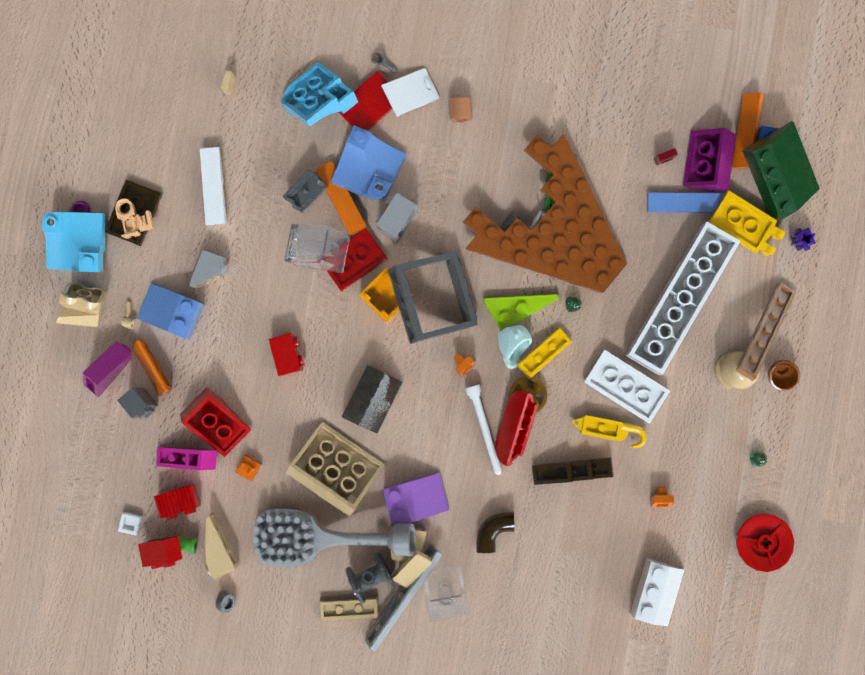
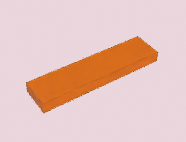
[732,92,764,169]
[315,161,367,236]

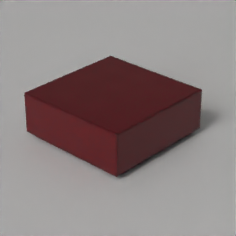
[654,148,678,165]

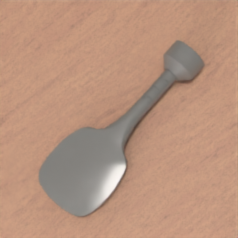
[253,508,416,567]

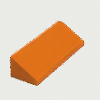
[132,340,172,396]

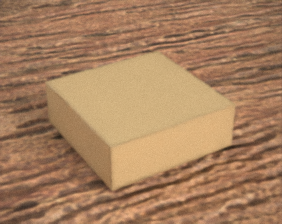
[220,70,236,95]

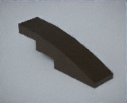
[532,457,614,485]

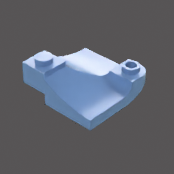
[331,125,406,200]

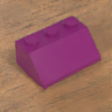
[683,128,736,191]

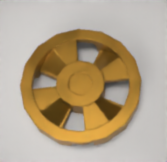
[509,377,547,413]

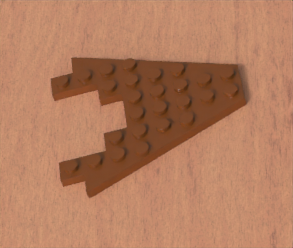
[462,134,627,293]

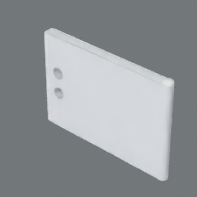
[381,68,440,117]

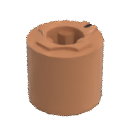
[448,97,473,123]

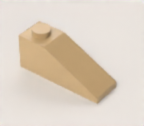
[205,514,239,579]

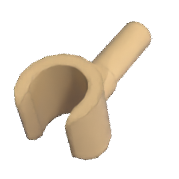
[121,302,135,329]

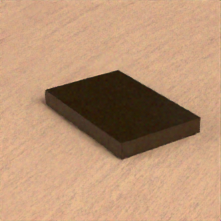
[105,180,163,246]

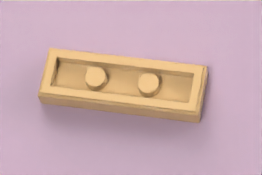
[319,597,379,621]

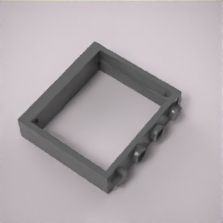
[388,251,478,344]

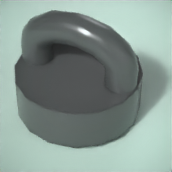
[215,591,235,613]

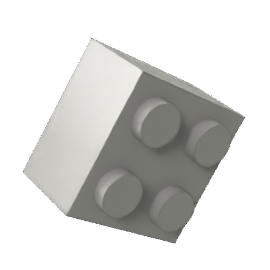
[375,192,417,243]

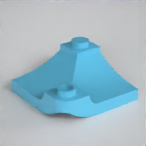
[281,62,358,127]
[42,212,106,272]

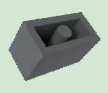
[117,388,158,419]

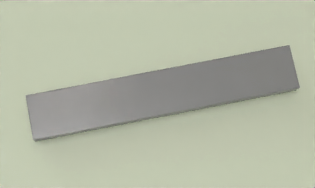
[365,544,443,651]

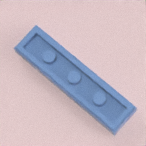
[647,193,724,213]

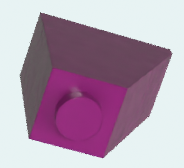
[82,341,131,397]

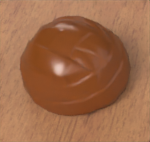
[768,359,801,391]

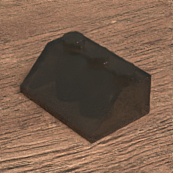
[342,365,403,433]

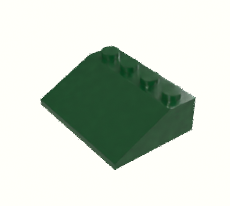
[742,121,820,220]

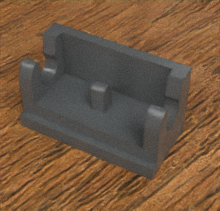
[282,169,328,213]

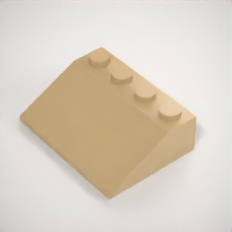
[286,422,385,517]

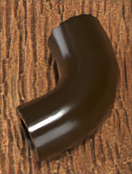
[476,512,515,553]

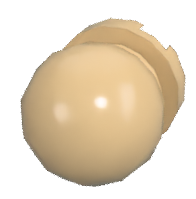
[714,351,760,389]

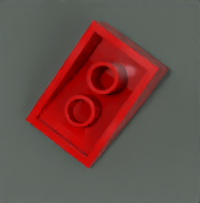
[180,387,251,457]

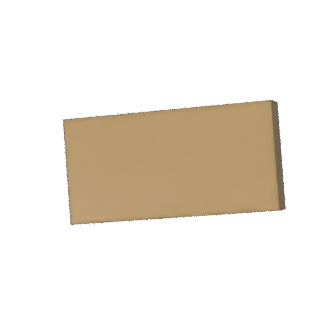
[391,549,432,588]

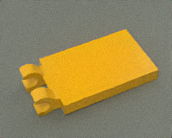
[708,191,786,256]

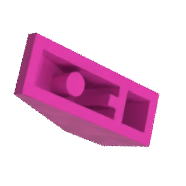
[156,447,217,471]

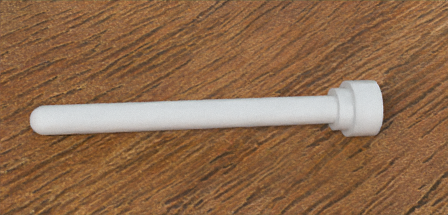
[465,384,502,475]

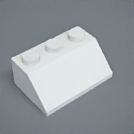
[630,558,684,626]

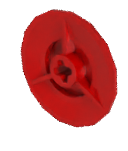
[736,513,795,572]

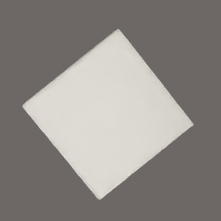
[118,512,143,536]

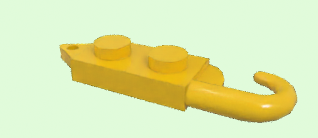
[570,415,647,448]

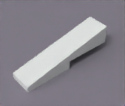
[200,147,227,225]

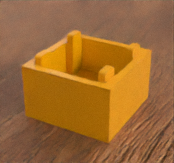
[359,268,414,324]

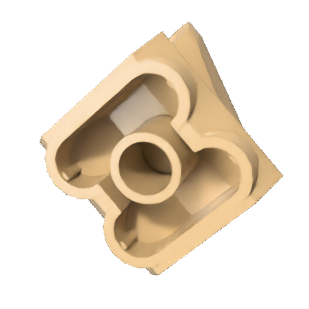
[56,283,107,327]

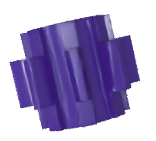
[790,228,816,251]

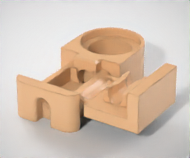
[115,199,155,239]

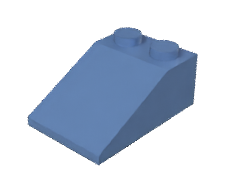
[137,284,205,339]

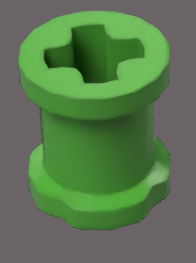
[177,535,198,554]

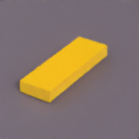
[517,327,572,379]

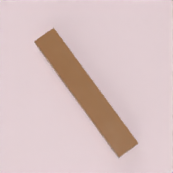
[735,282,796,381]

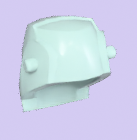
[498,325,532,369]

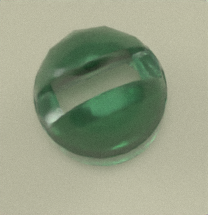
[565,297,582,312]
[750,451,767,467]

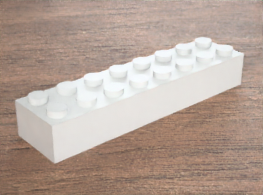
[625,222,740,375]

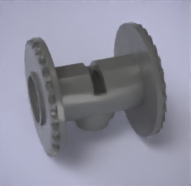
[346,553,395,603]

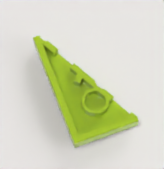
[483,294,559,331]

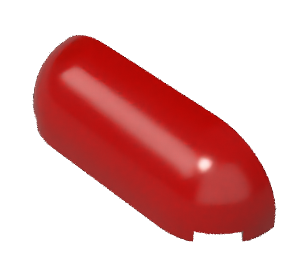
[495,391,537,466]

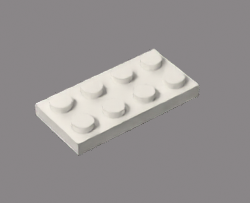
[584,350,670,424]

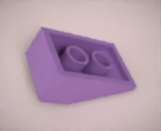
[383,473,449,527]

